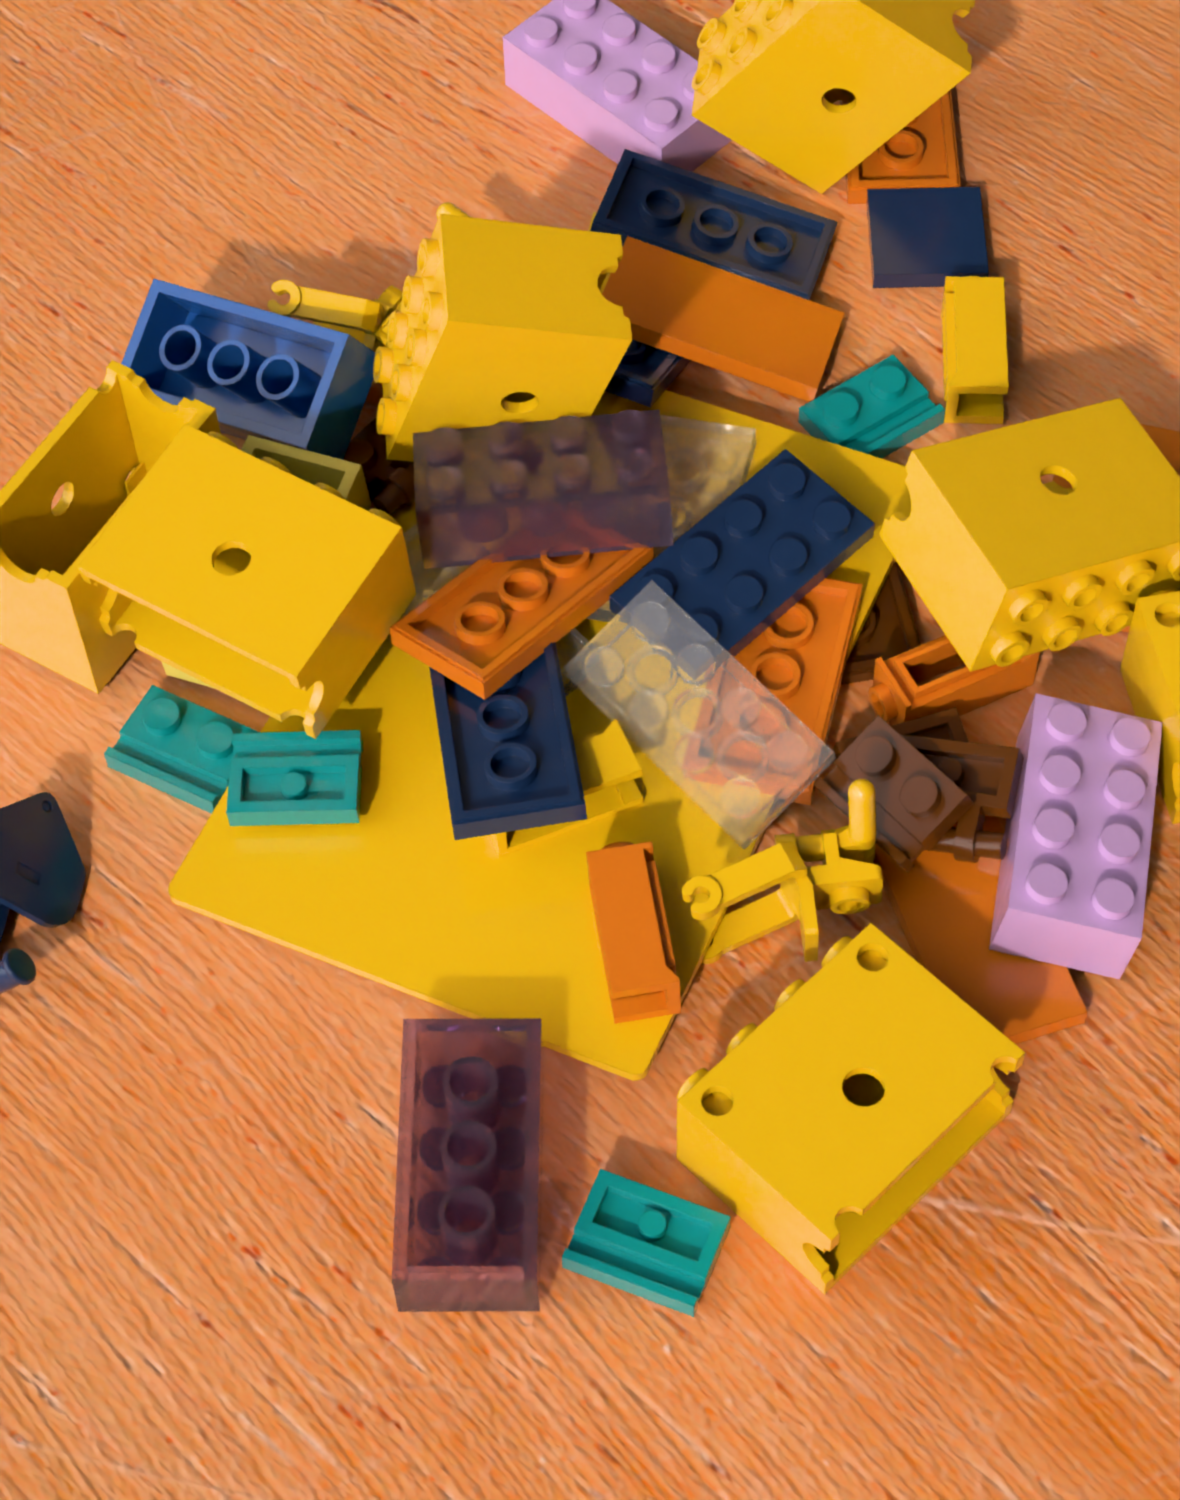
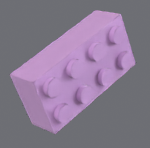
[503,0,732,172]
[989,693,1163,980]

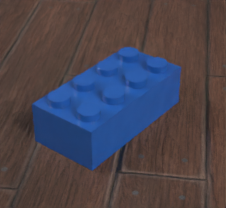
[121,279,375,460]

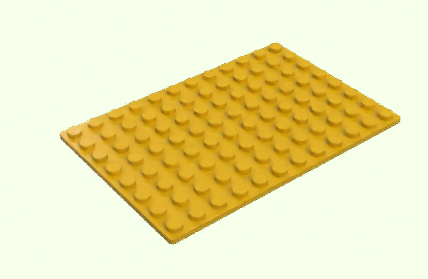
[168,390,911,1081]

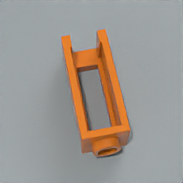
[868,635,1040,726]
[586,841,681,1024]

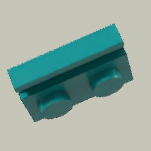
[798,355,945,458]
[104,685,260,814]
[226,730,363,826]
[562,1169,731,1317]

